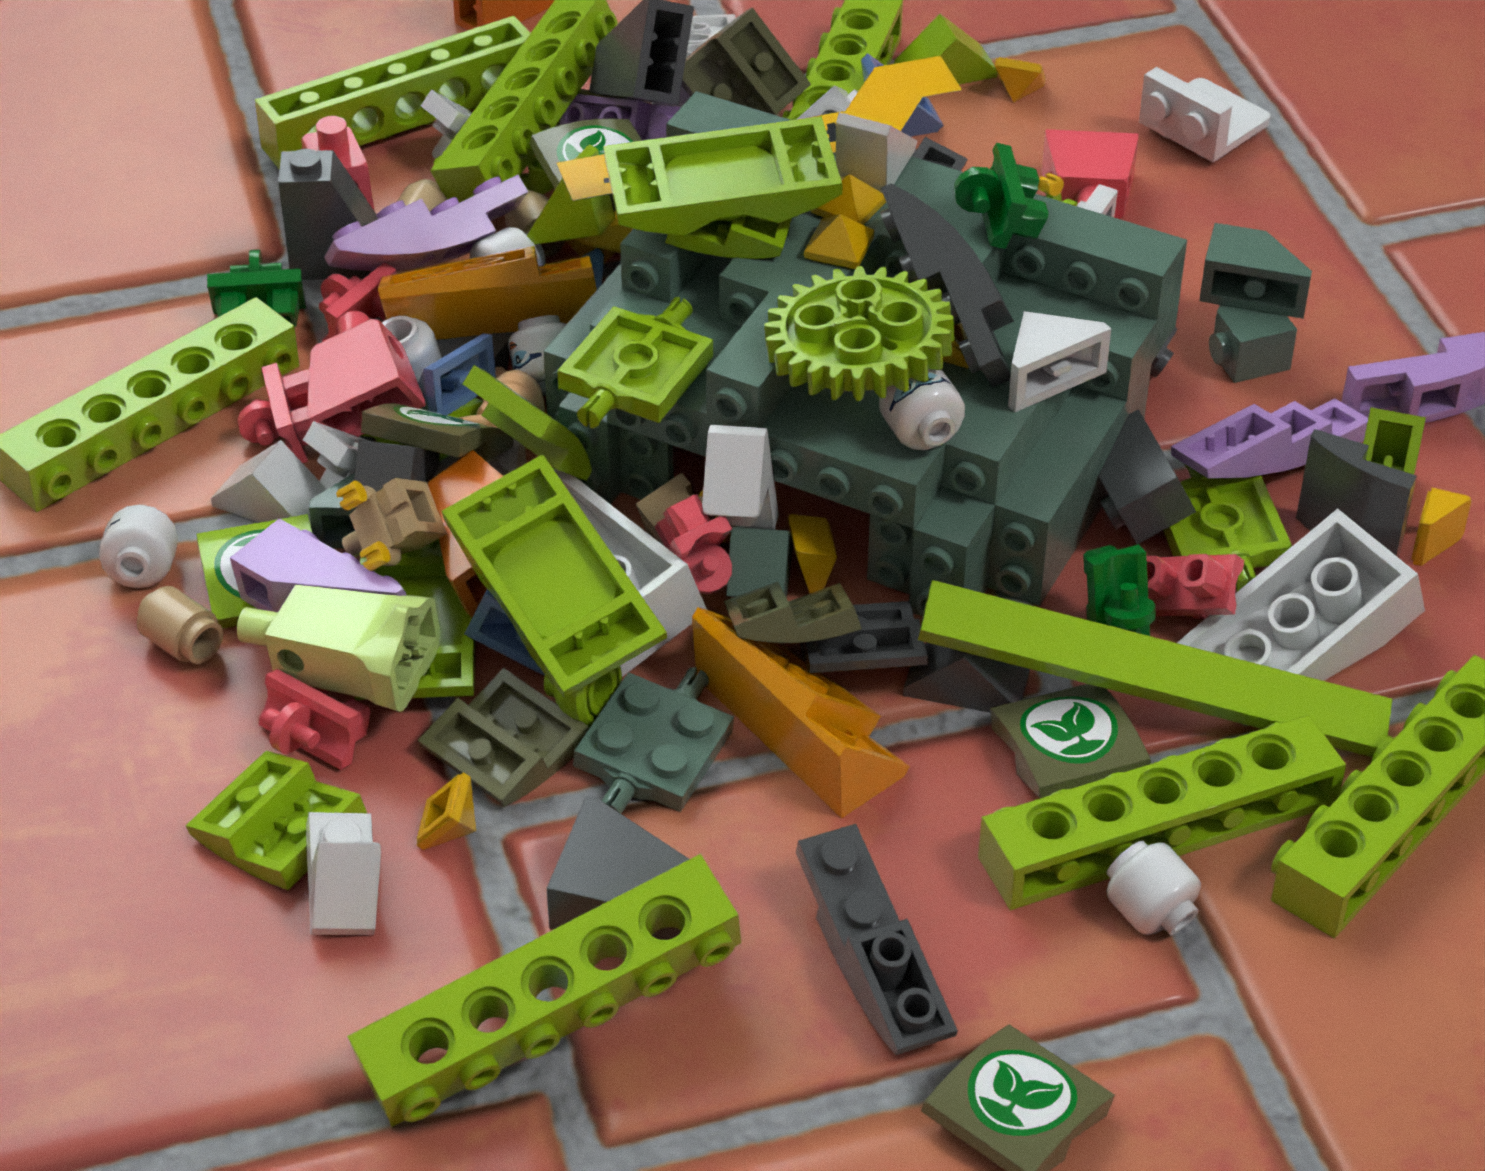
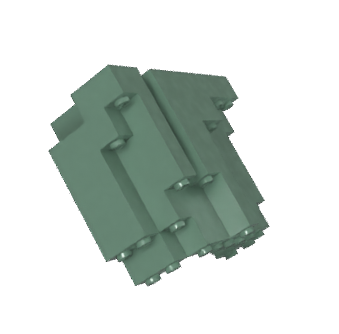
[543,91,1187,617]

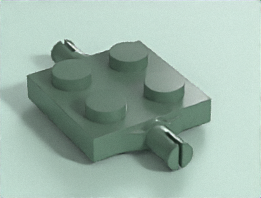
[573,667,734,814]

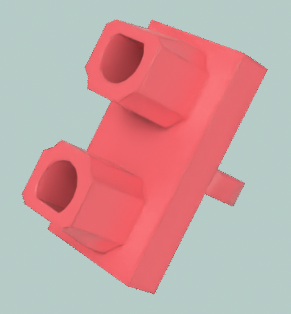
[319,263,397,342]
[237,362,312,463]
[655,494,732,594]
[1147,554,1244,620]
[259,669,370,770]

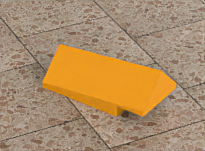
[378,246,597,340]
[692,607,910,819]

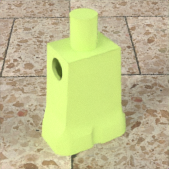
[237,585,441,712]

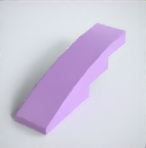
[1171,398,1368,478]

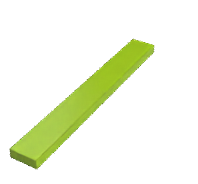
[918,580,1392,757]

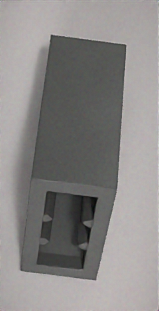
[589,0,694,105]
[278,149,378,280]
[547,796,689,940]

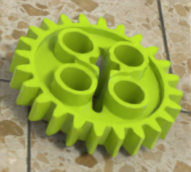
[764,266,954,401]

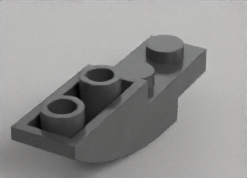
[880,184,1014,388]
[796,824,958,1055]

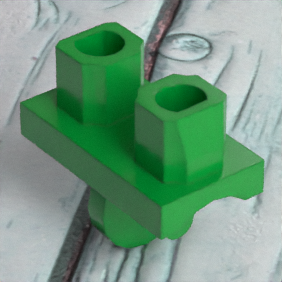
[953,142,1049,249]
[207,249,306,327]
[1083,545,1156,636]

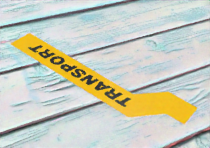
[556,56,962,201]

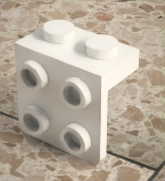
[1139,67,1271,162]

